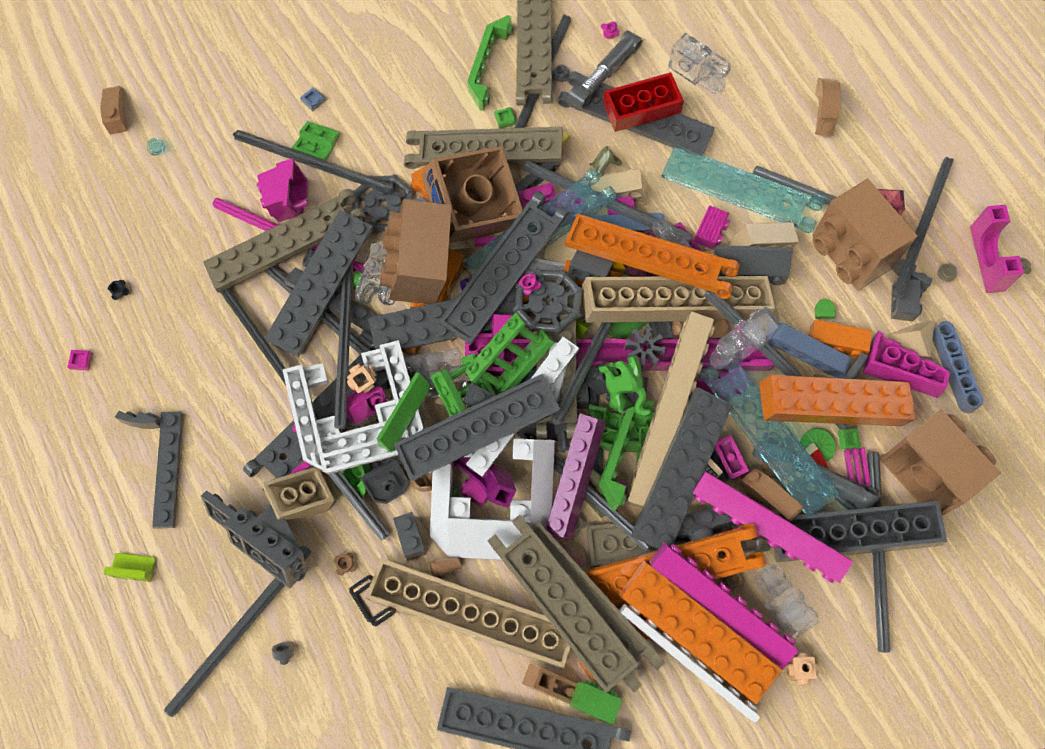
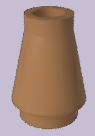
[429,557,461,578]

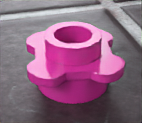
[601,21,620,39]
[519,273,541,295]

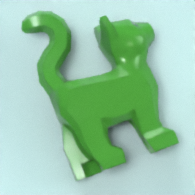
[599,355,652,416]

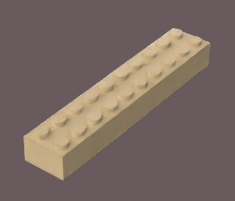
[582,276,775,323]
[624,311,715,509]
[365,558,570,670]

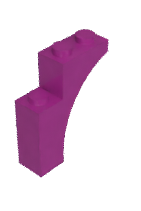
[453,451,517,508]

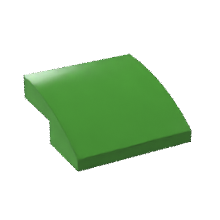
[292,121,339,162]

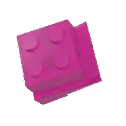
[257,158,309,222]

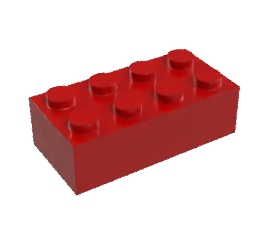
[603,72,684,132]

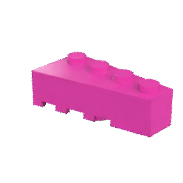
[863,331,950,398]

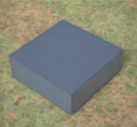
[300,87,325,111]

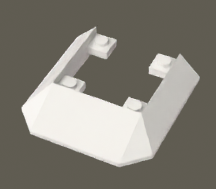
[282,340,423,474]
[430,439,555,560]

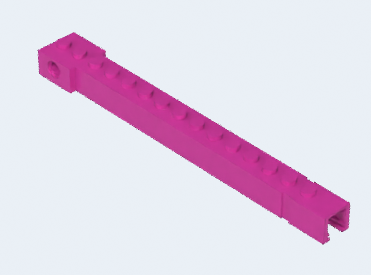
[465,333,775,376]

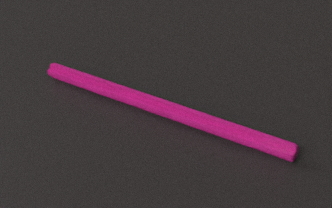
[212,198,374,278]

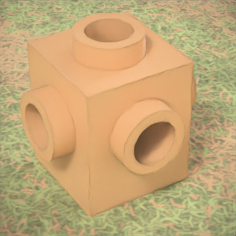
[347,364,377,393]
[786,653,819,685]

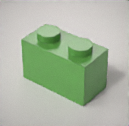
[569,680,622,725]

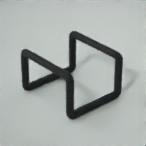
[349,575,395,626]

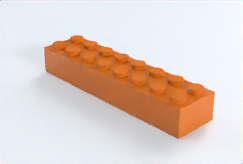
[759,375,916,426]
[618,561,782,704]

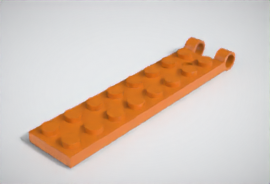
[565,213,740,299]
[584,523,766,606]

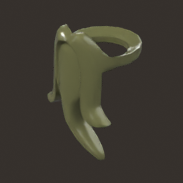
[589,146,622,178]

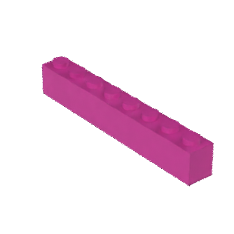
[693,471,853,583]
[649,542,799,670]

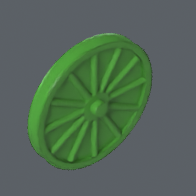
[800,429,836,462]

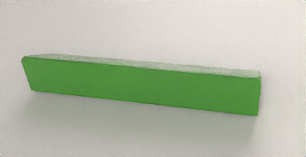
[377,372,430,452]

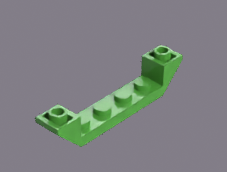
[467,15,514,111]
[599,400,655,511]

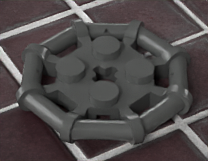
[352,174,415,233]
[513,268,584,334]

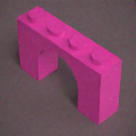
[970,205,1024,293]

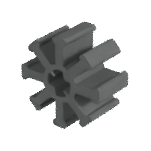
[624,327,665,369]

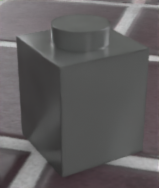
[586,363,608,395]

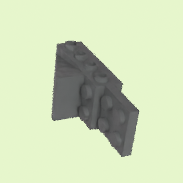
[201,490,307,589]

